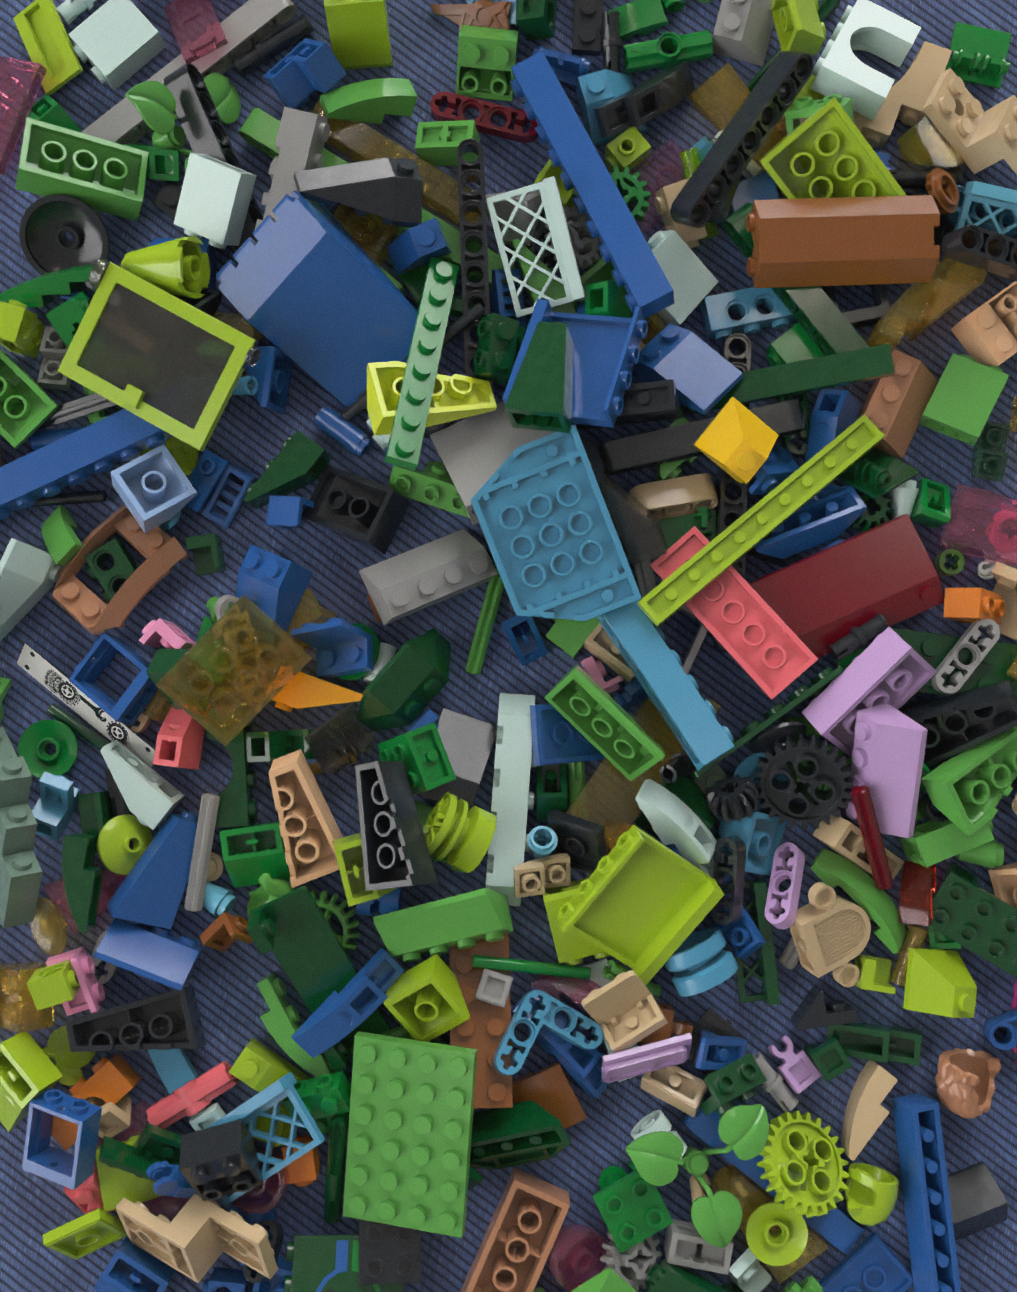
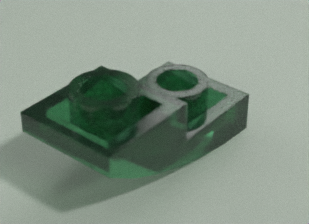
[972,421,1010,482]

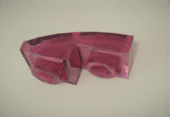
[531,974,601,1004]

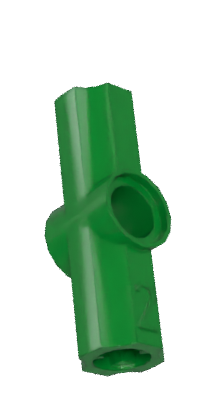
[623,30,713,74]

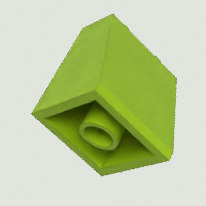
[324,0,393,70]
[543,877,610,966]

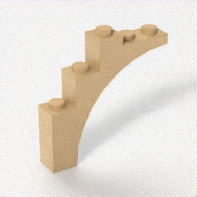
[772,41,952,149]

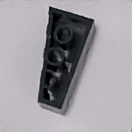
[355,761,438,891]

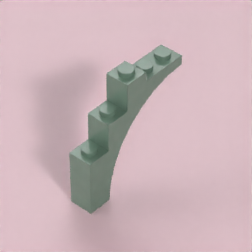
[0,727,43,929]

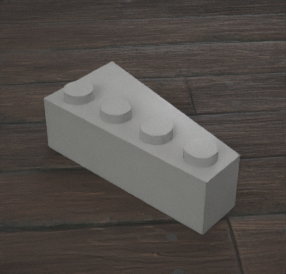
[255,107,330,230]

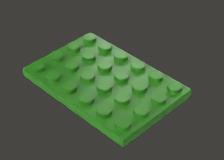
[343,1031,478,1238]

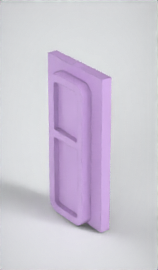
[601,1033,692,1083]

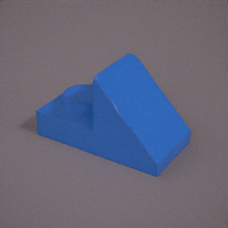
[695,1029,748,1070]

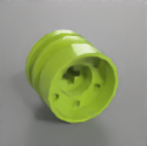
[423,792,497,873]

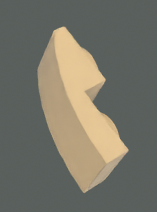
[513,853,571,898]

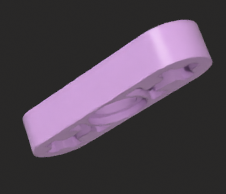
[765,842,805,929]

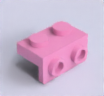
[46,946,105,1016]

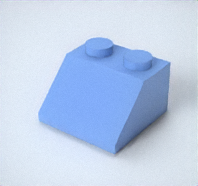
[111,444,197,533]

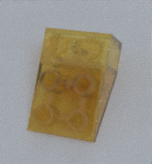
[908,256,987,342]

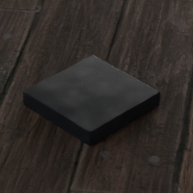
[547,809,607,874]

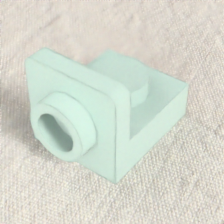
[729,1248,772,1292]

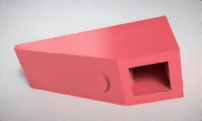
[153,702,209,770]

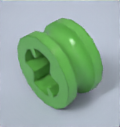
[934,549,965,576]

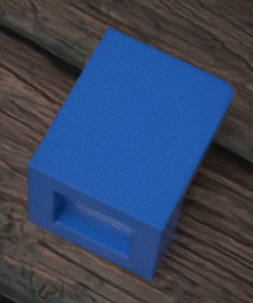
[266,495,314,530]

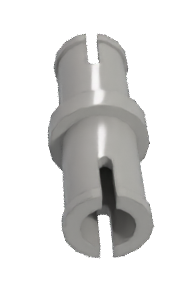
[752,1052,799,1113]

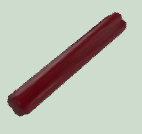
[851,785,893,890]

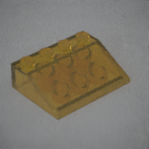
[156,595,312,746]

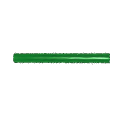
[472,954,591,980]

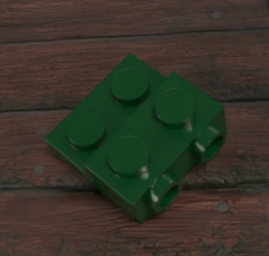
[473,313,527,386]

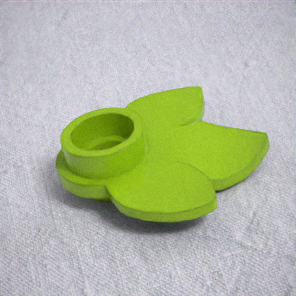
[42,1025,96,1086]

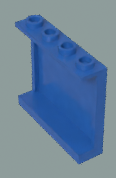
[502,299,648,428]

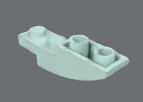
[635,779,717,878]

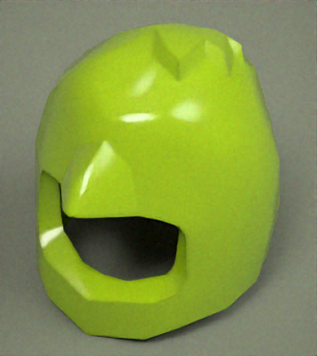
[844,1163,899,1226]

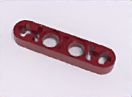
[430,91,538,143]

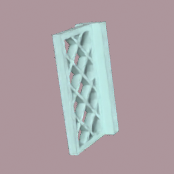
[486,176,586,318]

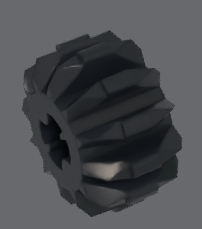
[707,774,760,824]

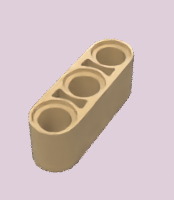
[629,473,719,522]

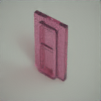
[164,0,228,63]

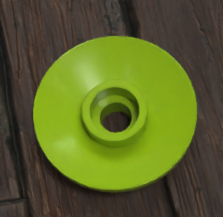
[97,815,153,875]
[746,1202,808,1266]

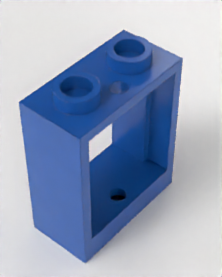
[69,632,159,726]
[22,1088,102,1190]

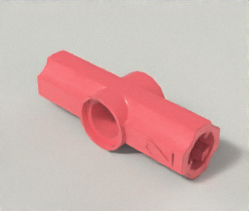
[146,1060,238,1129]

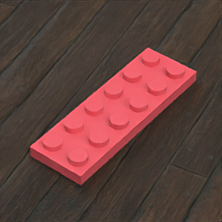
[650,526,818,700]

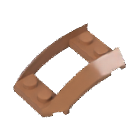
[52,504,188,635]

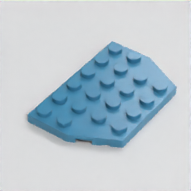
[470,425,642,621]

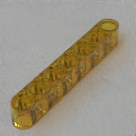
[311,99,480,224]

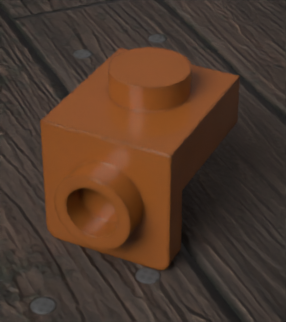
[199,912,253,953]

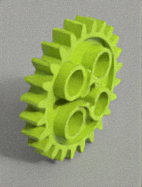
[757,1110,850,1218]

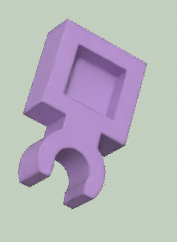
[768,1035,821,1094]

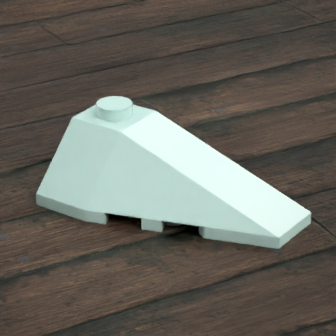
[0,538,63,641]

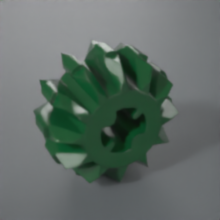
[851,489,895,533]

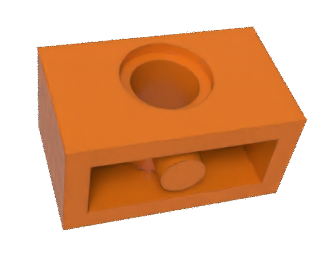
[943,588,1006,625]

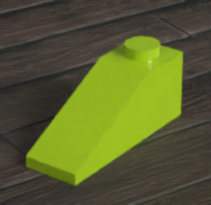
[229,1038,311,1103]

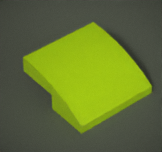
[95,1135,163,1211]

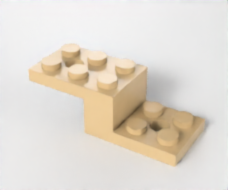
[922,68,1017,175]
[115,1193,278,1283]

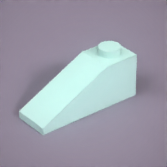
[100,740,185,830]

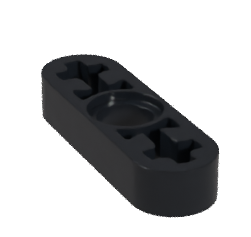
[711,836,746,925]

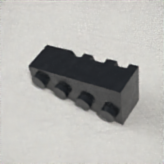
[898,681,1017,768]
[65,986,206,1052]

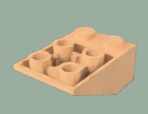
[950,281,1017,366]

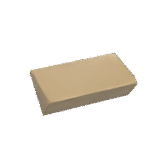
[583,623,635,682]
[641,1065,708,1117]

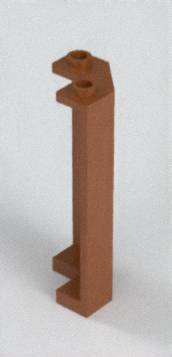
[746,195,940,288]

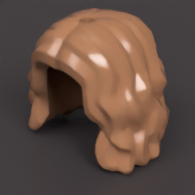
[935,1048,1001,1119]

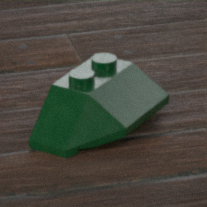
[355,628,451,732]
[470,1100,570,1169]

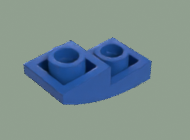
[708,894,766,959]

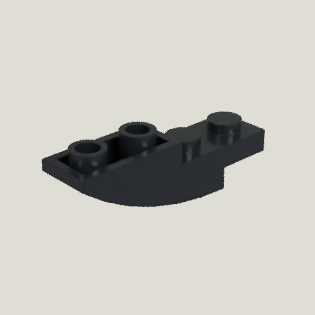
[593,60,695,138]

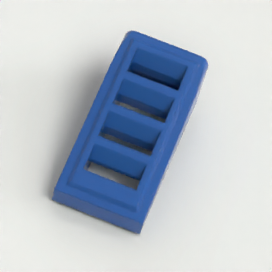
[491,268,526,328]
[202,463,259,529]

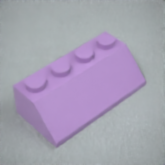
[801,627,937,756]
[846,703,928,838]

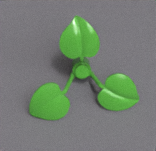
[125,73,241,172]
[625,1104,769,1248]

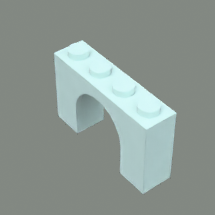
[810,0,921,121]

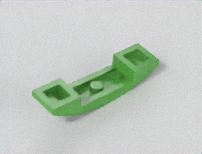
[810,848,907,954]

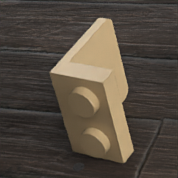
[581,970,668,1053]

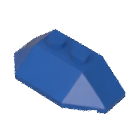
[754,484,866,559]

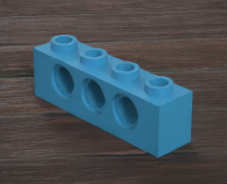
[700,286,822,341]

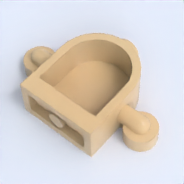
[789,882,871,987]

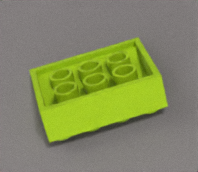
[758,97,907,199]

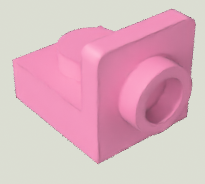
[580,656,624,693]

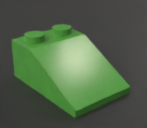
[0,349,59,449]

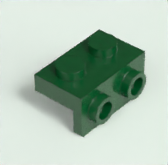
[700,1053,767,1116]

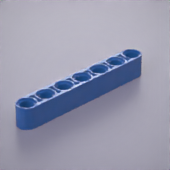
[682,1098,865,1254]

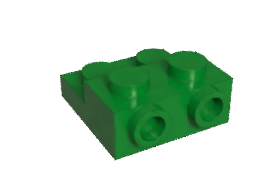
[282,1071,351,1137]

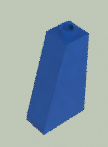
[106,811,199,930]

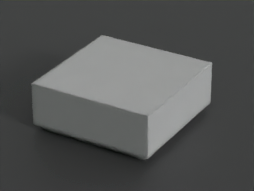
[475,968,513,1008]

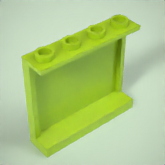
[556,824,724,985]

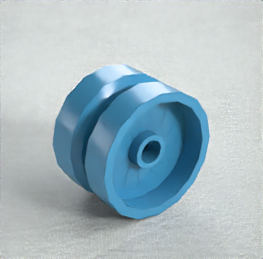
[664,927,739,997]

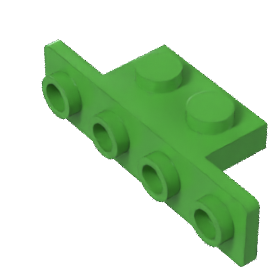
[388,461,469,518]

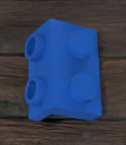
[748,446,800,495]

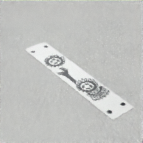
[17,643,155,767]

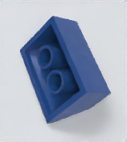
[93,918,203,991]

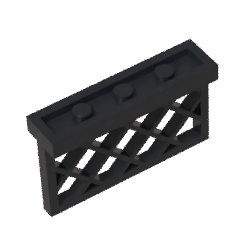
[572,379,684,430]

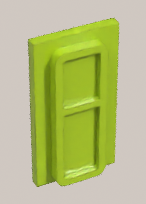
[13,0,83,96]

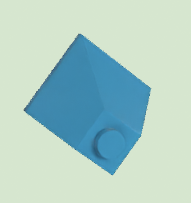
[576,69,647,146]
[718,811,787,876]

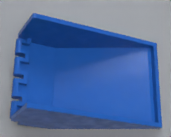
[216,191,417,408]

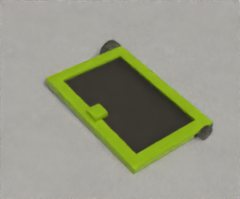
[57,259,261,451]

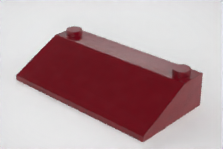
[748,514,945,658]

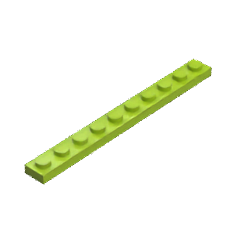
[637,414,885,627]

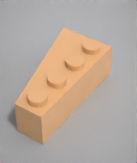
[268,749,343,888]

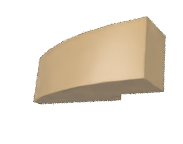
[841,1060,898,1161]

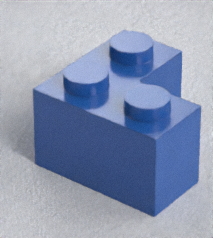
[263,38,347,109]

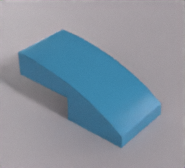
[147,1049,198,1094]

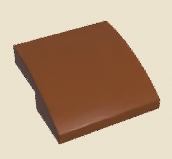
[512,1061,587,1129]

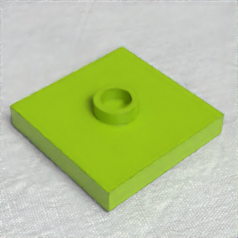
[42,1208,128,1260]

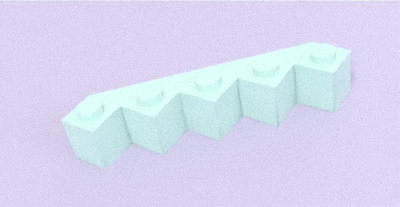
[485,693,536,906]

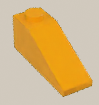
[268,665,363,712]

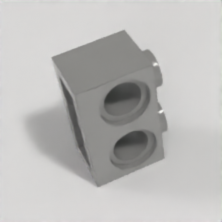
[663,1219,734,1275]

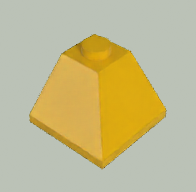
[693,397,779,484]

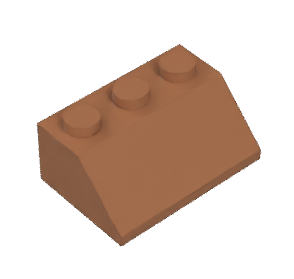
[856,349,938,460]

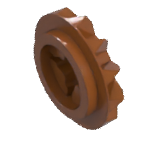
[925,168,959,216]

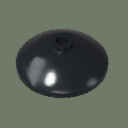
[19,194,110,284]

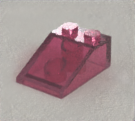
[941,484,1017,567]

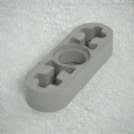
[931,619,1000,694]

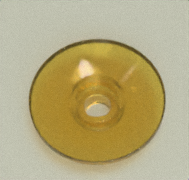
[29,897,67,956]

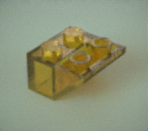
[0,962,54,1033]

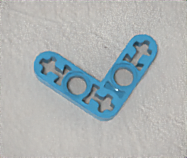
[492,990,603,1076]

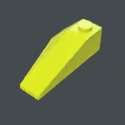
[367,361,497,436]

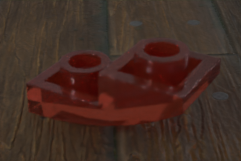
[899,861,936,926]

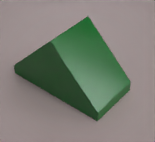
[910,477,951,529]

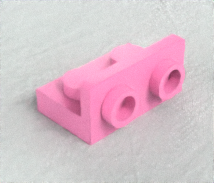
[139,618,196,654]

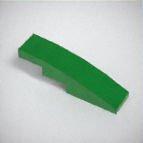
[0,264,105,308]

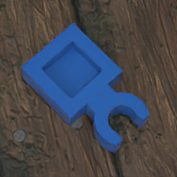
[613,677,649,712]

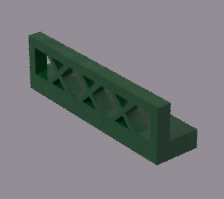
[726,879,781,1005]

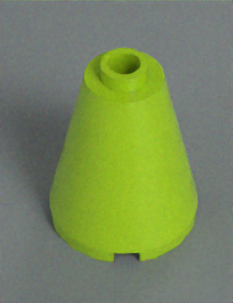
[121,236,210,299]

